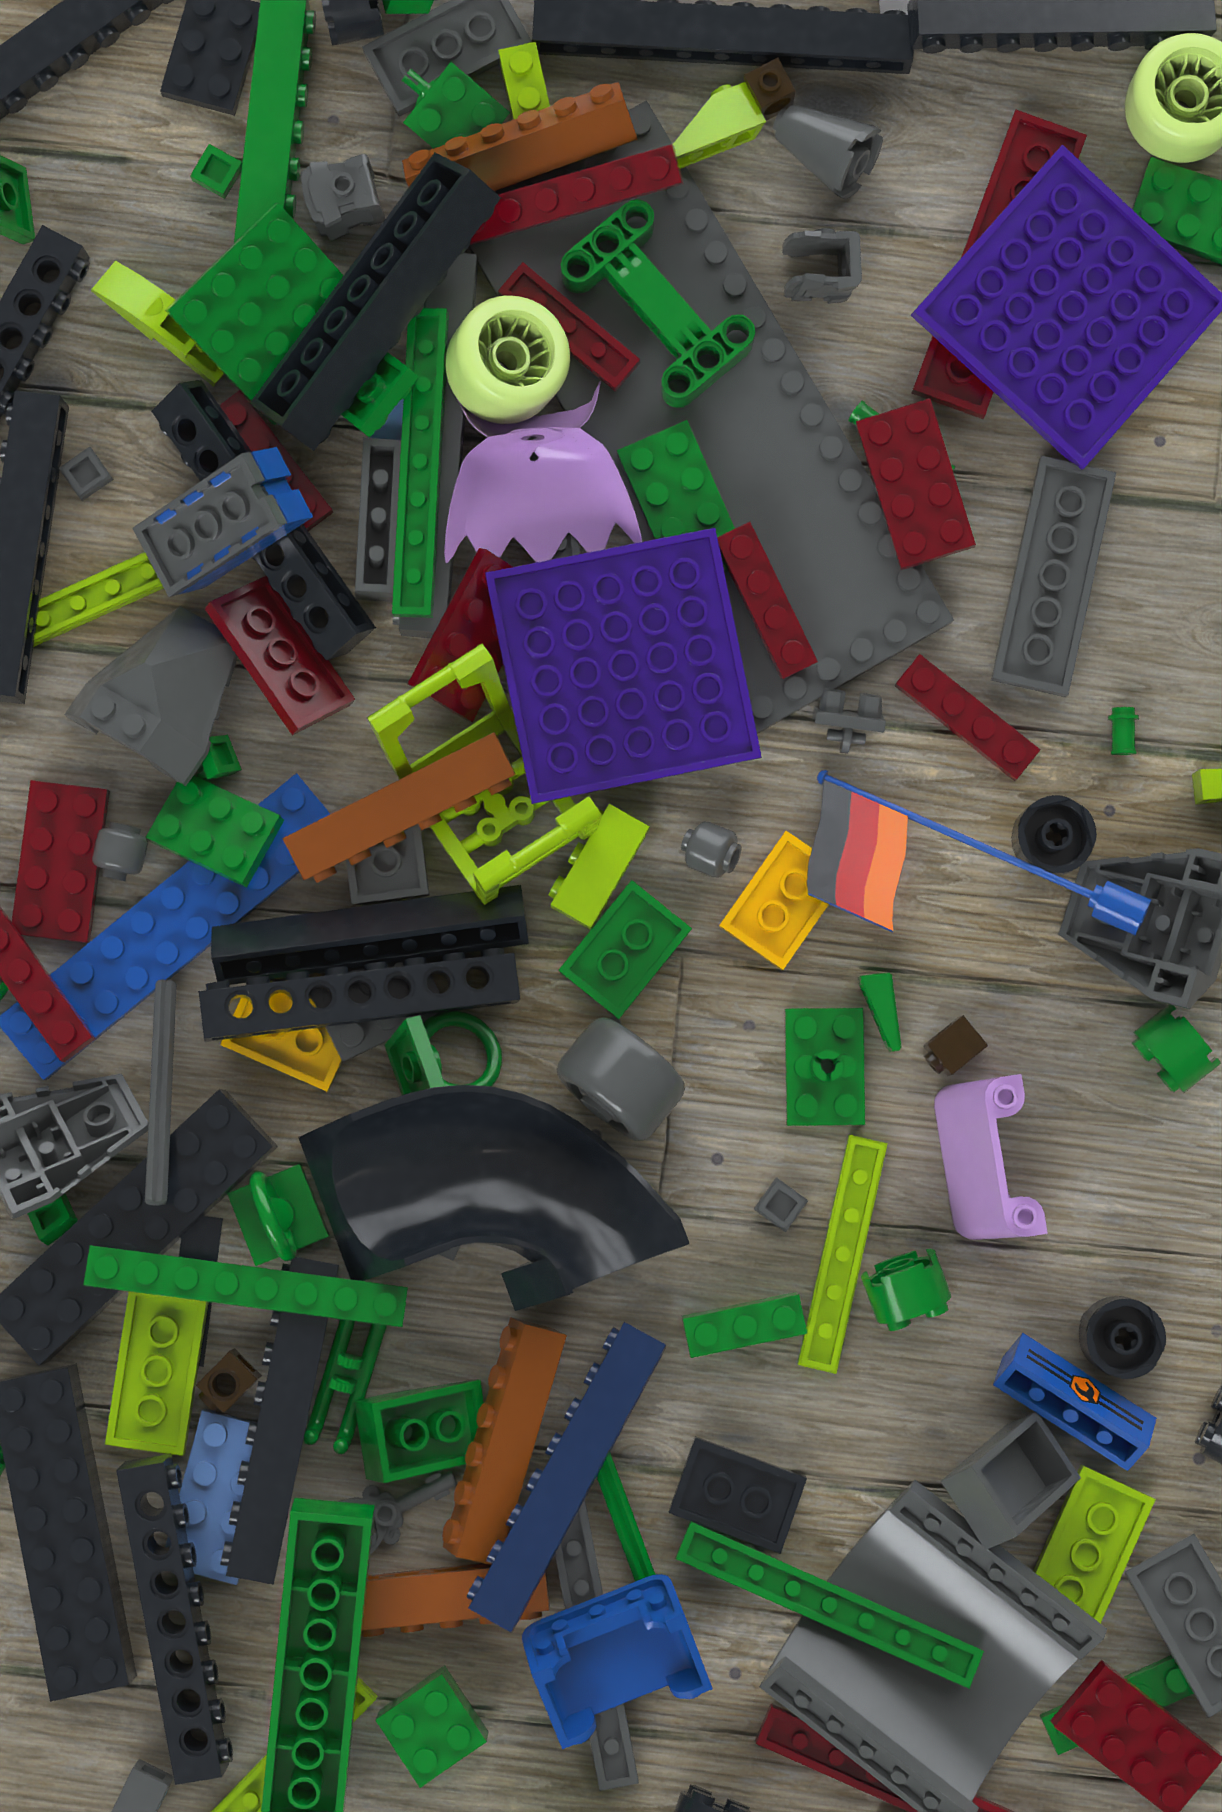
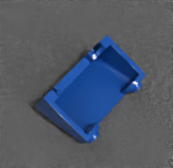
[522,1574,713,1750]

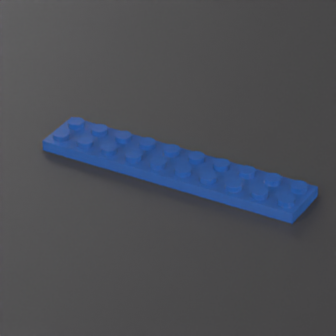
[0,773,330,1080]

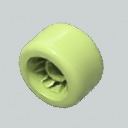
[1125,33,1222,163]
[445,295,570,424]

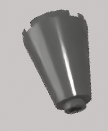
[773,105,883,199]

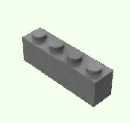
[355,437,401,602]

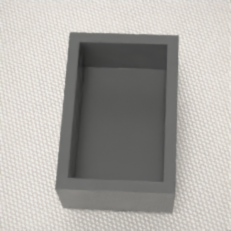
[941,1412,1081,1550]

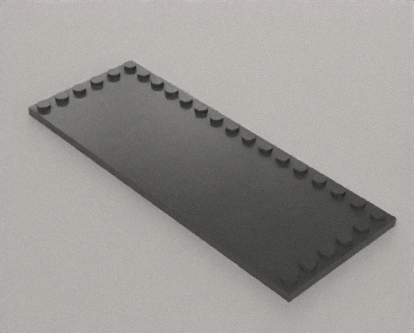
[468,100,954,734]

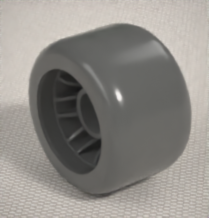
[557,1017,685,1141]

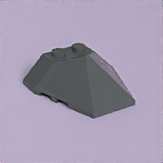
[64,606,238,786]
[1058,848,1222,1009]
[0,1074,149,1219]

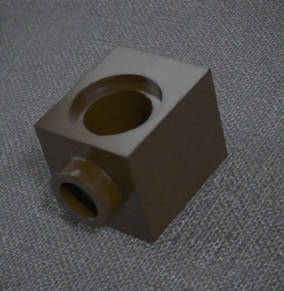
[743,58,796,121]
[923,1015,988,1076]
[196,1348,262,1413]

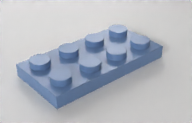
[165,1409,253,1585]

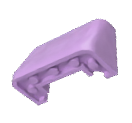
[934,1074,1048,1240]

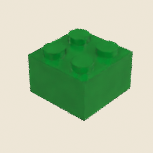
[375,1665,489,1788]

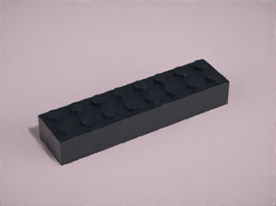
[250,152,501,451]
[0,1089,278,1366]
[0,1363,137,1702]

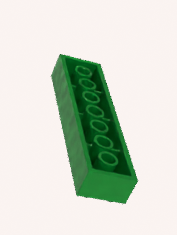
[261,1498,375,1812]

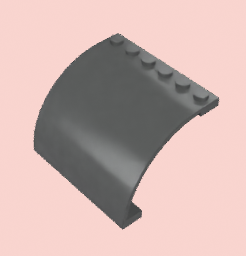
[759,1480,1107,1812]

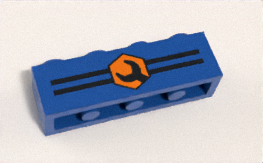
[993,1333,1157,1471]

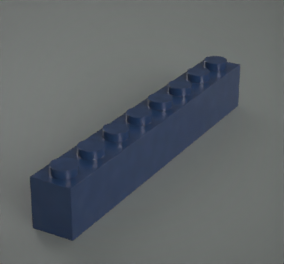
[466,1322,666,1633]

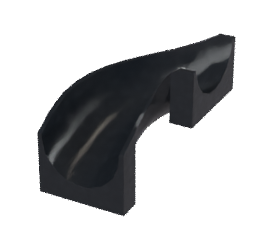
[298,1085,690,1311]

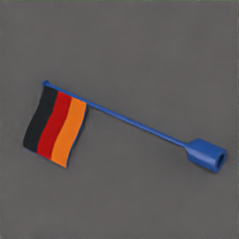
[807,770,1152,936]

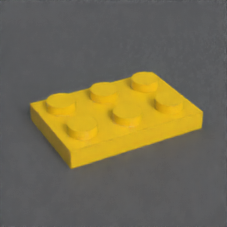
[719,831,829,971]
[220,981,342,1092]

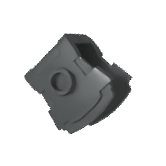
[301,154,385,242]
[782,228,862,304]

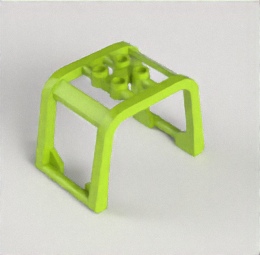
[367,643,602,905]

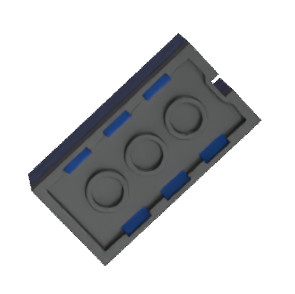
[133,447,313,597]

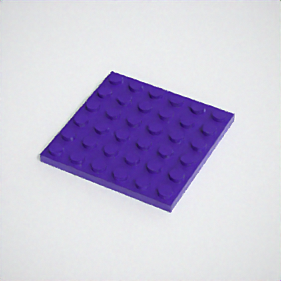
[911,144,1222,470]
[485,528,762,804]

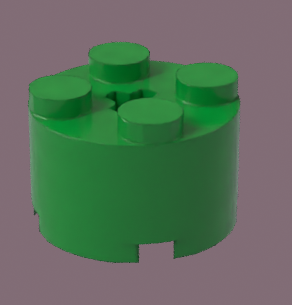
[1132,1004,1221,1093]
[861,1249,952,1331]

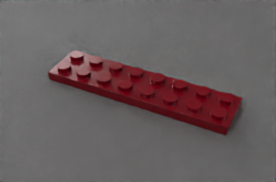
[911,109,1087,419]

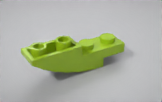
[91,261,224,387]

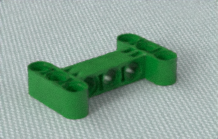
[561,199,755,408]

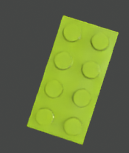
[105,1292,209,1456]
[1033,1464,1156,1624]

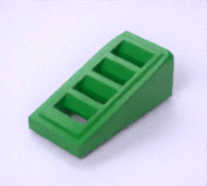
[858,972,902,1052]

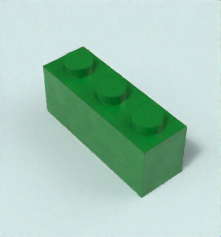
[682,1292,807,1358]

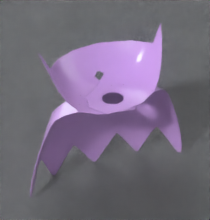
[444,381,642,563]

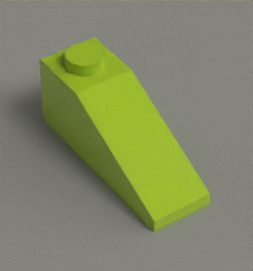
[673,82,766,169]

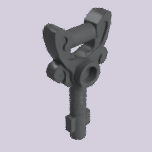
[337,1471,458,1554]

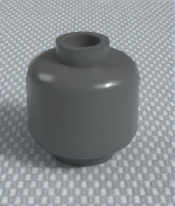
[681,821,742,878]
[92,822,148,881]

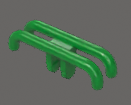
[303,1319,387,1455]

